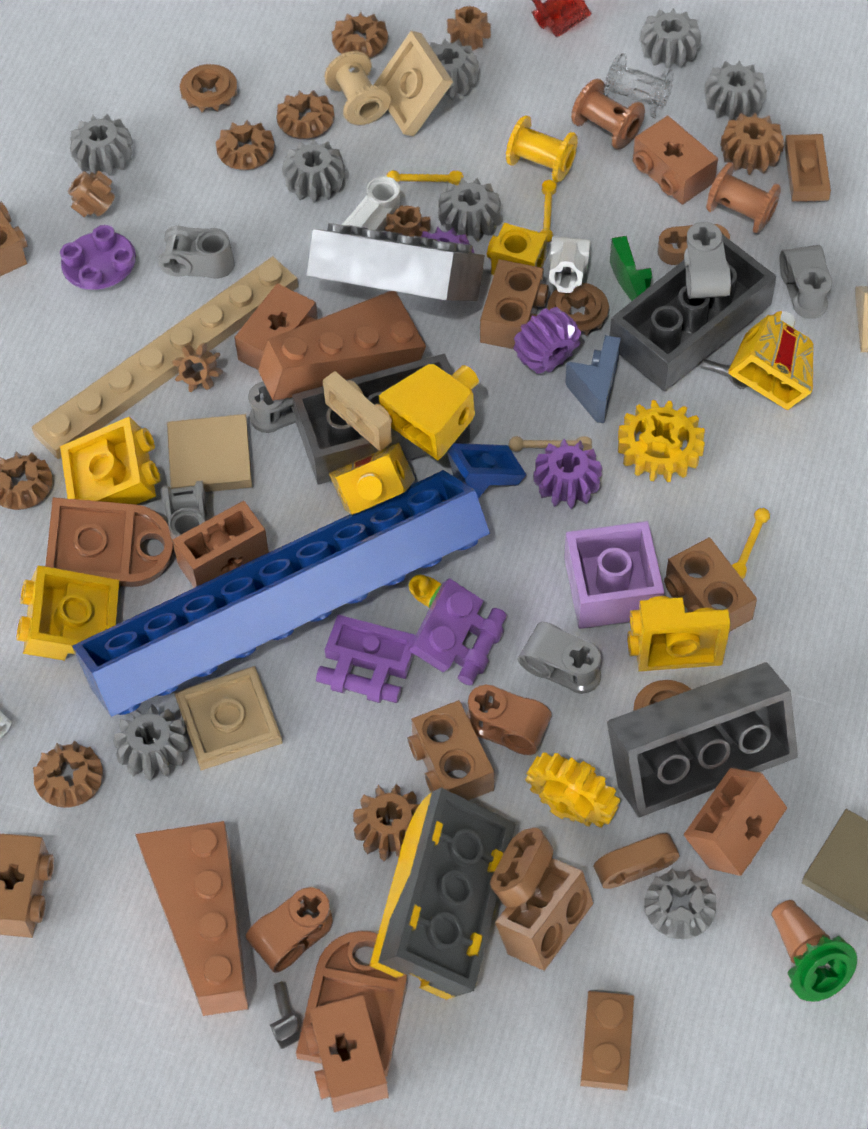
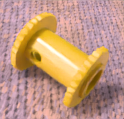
[506,115,578,182]

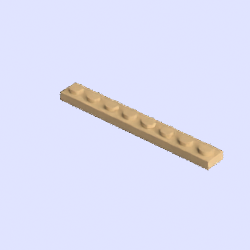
[32,256,298,459]

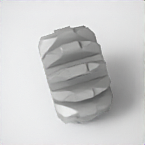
[640,8,701,69]
[430,38,479,99]
[704,60,767,120]
[70,114,133,176]
[282,139,346,203]
[438,177,501,241]
[113,704,188,781]

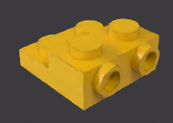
[60,417,161,505]
[16,565,119,661]
[627,596,731,671]

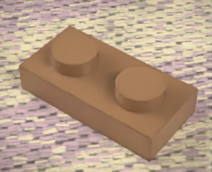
[784,134,831,202]
[580,991,634,1091]

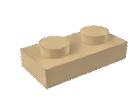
[323,371,392,451]

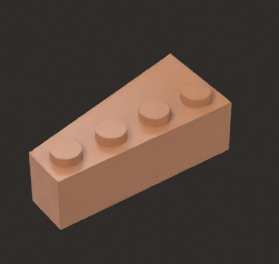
[258,291,426,401]
[135,821,249,1016]

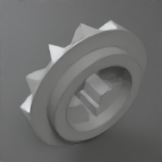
[644,869,716,939]

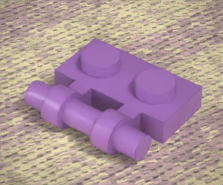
[408,578,507,685]
[316,615,416,703]

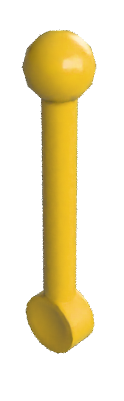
[386,170,463,185]
[540,180,556,243]
[732,508,770,579]

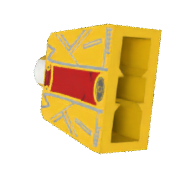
[728,311,814,410]
[329,443,415,515]

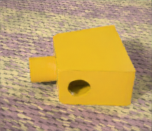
[379,364,479,461]

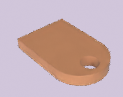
[45,497,173,587]
[296,931,407,1076]

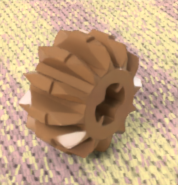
[720,111,784,175]
[353,783,420,861]

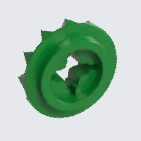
[787,935,857,1002]

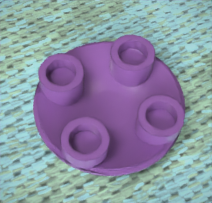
[60,225,136,290]

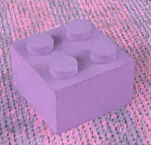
[564,521,665,629]

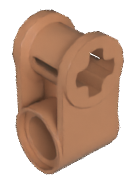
[467,684,552,755]
[245,887,333,973]

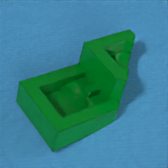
[610,236,652,301]

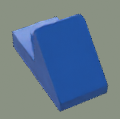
[447,443,526,499]

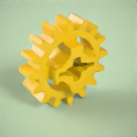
[618,400,705,482]
[525,752,620,828]

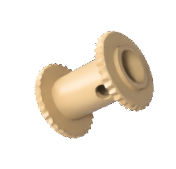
[324,51,391,125]

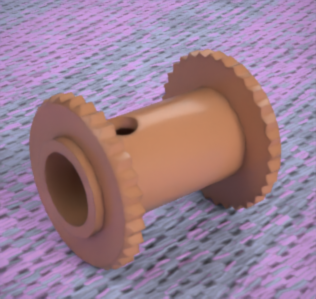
[571,79,645,149]
[706,162,781,233]

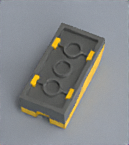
[369,788,516,1000]

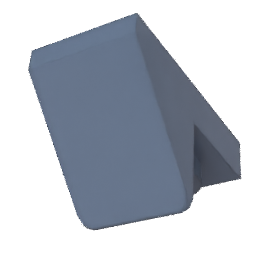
[565,335,621,424]

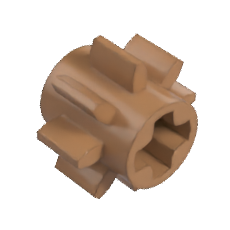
[447,6,491,51]
[68,170,115,218]
[385,205,431,237]
[172,342,223,392]

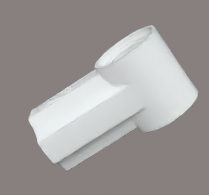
[342,176,401,231]
[549,236,590,293]

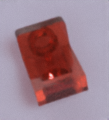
[532,0,592,38]

